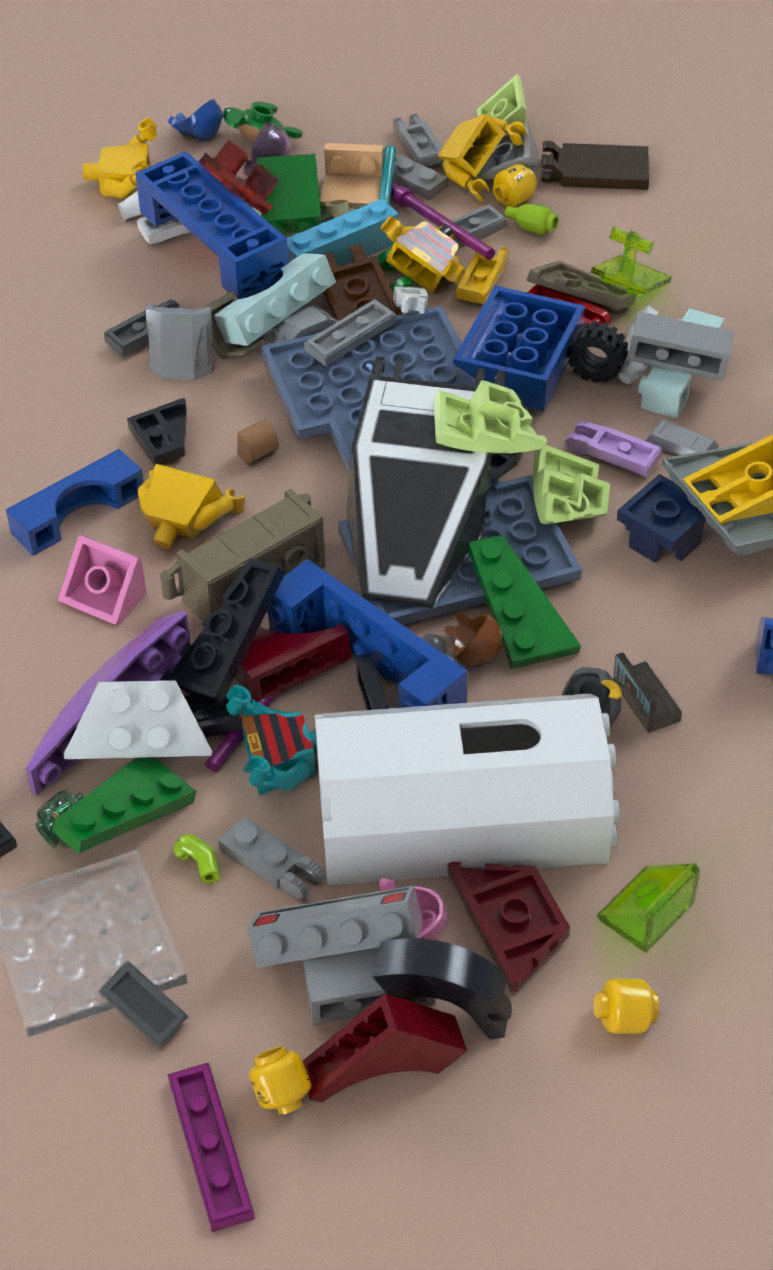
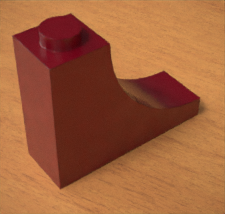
[235,624,352,702]
[303,993,467,1103]

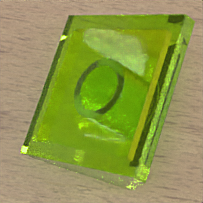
[597,863,700,953]

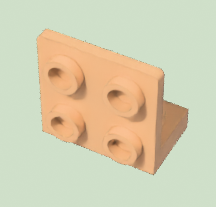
[320,143,383,208]

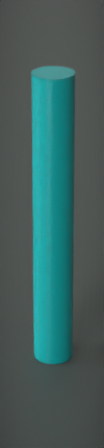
[379,145,396,205]

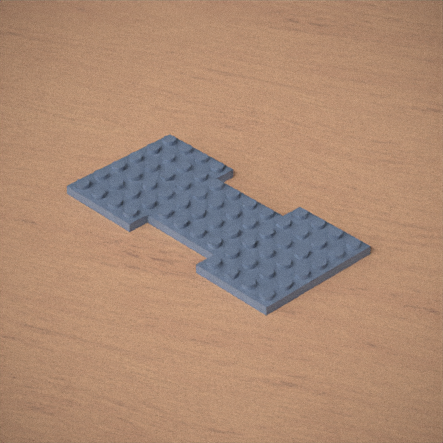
[261,305,582,625]

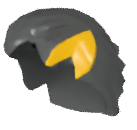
[562,667,622,727]

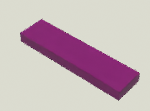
[167,1062,255,1232]

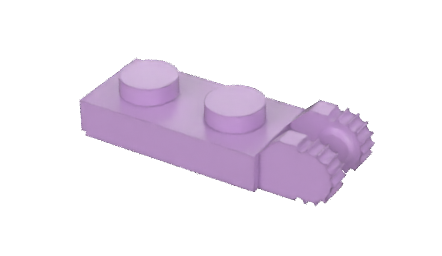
[565,420,662,477]

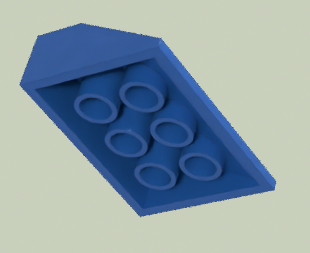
[453,285,585,411]

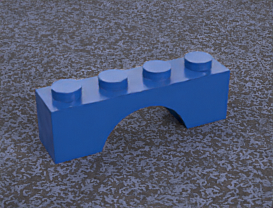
[6,449,144,556]

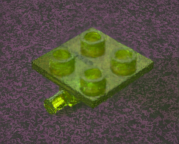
[591,227,672,296]

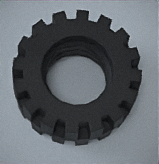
[567,321,628,383]

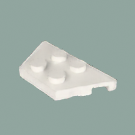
[64,681,212,759]

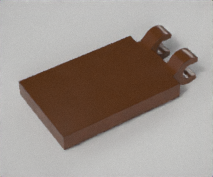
[322,243,402,321]

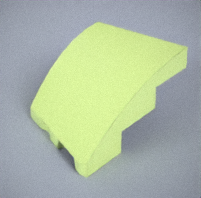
[434,380,547,453]
[533,445,610,524]

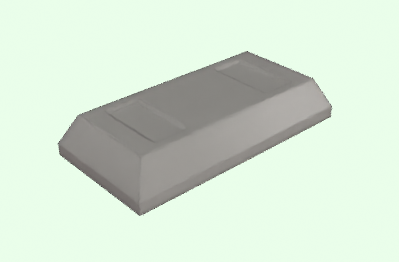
[645,420,719,456]

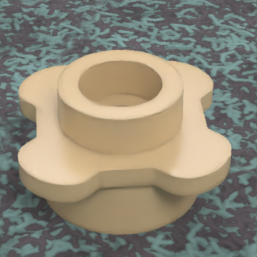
[321,199,355,220]

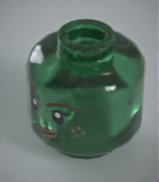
[34,790,85,848]

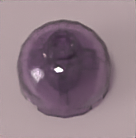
[243,121,292,180]

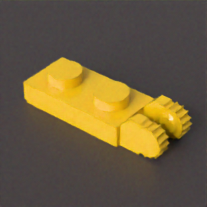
[456,243,509,304]

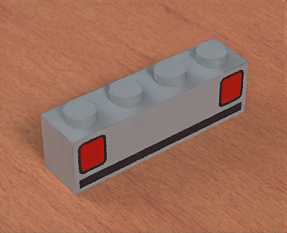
[247,885,423,968]

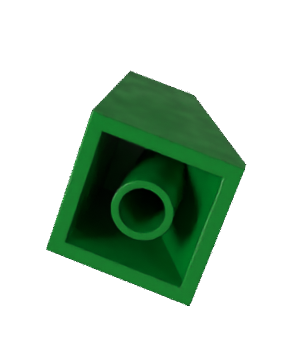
[257,154,321,235]

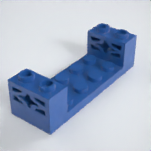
[135,151,289,299]
[267,559,468,708]

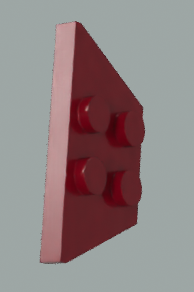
[448,862,570,993]

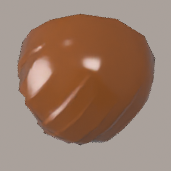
[445,611,503,666]

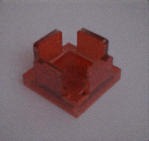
[198,140,278,216]

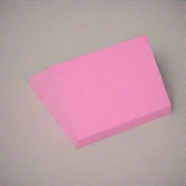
[57,535,146,625]

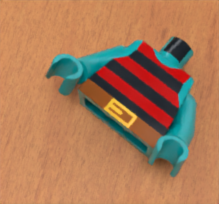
[226,685,317,795]

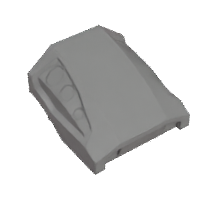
[263,303,338,344]
[146,304,214,380]

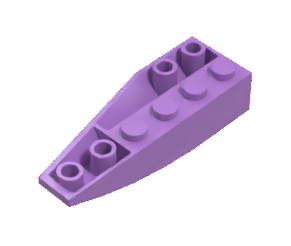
[26,610,191,795]

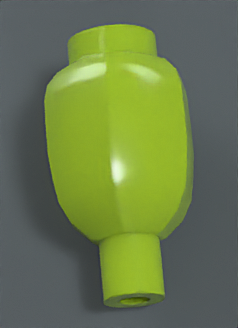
[505,203,559,235]

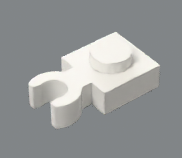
[393,286,428,314]

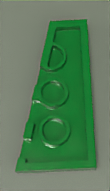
[467,535,581,669]
[53,757,197,854]

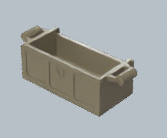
[160,489,325,621]

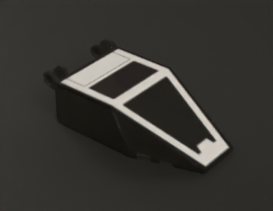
[347,356,505,608]

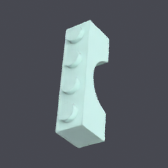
[213,253,336,346]
[638,308,725,419]

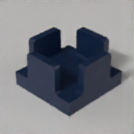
[617,474,707,562]

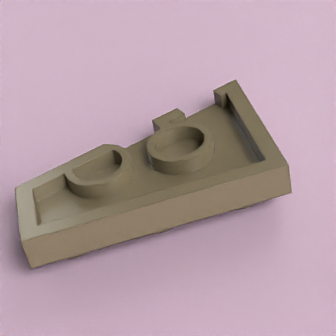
[527,261,637,311]

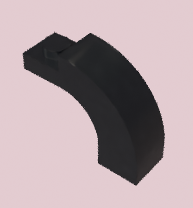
[372,938,512,1039]

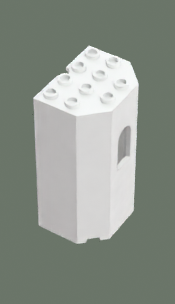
[315,694,620,886]

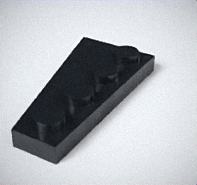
[160,559,286,703]

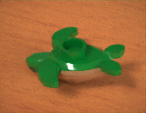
[223,102,303,147]

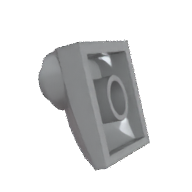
[477,124,538,181]

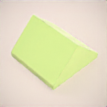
[477,74,526,125]

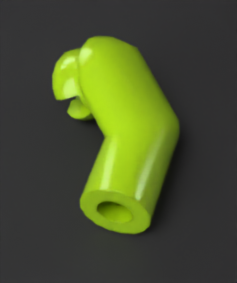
[173,834,220,884]

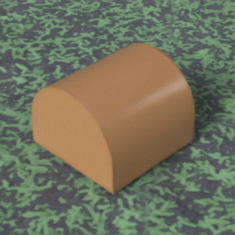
[237,419,279,464]

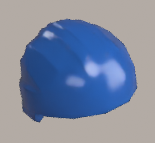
[167,99,223,141]

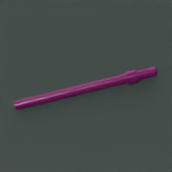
[391,182,495,260]

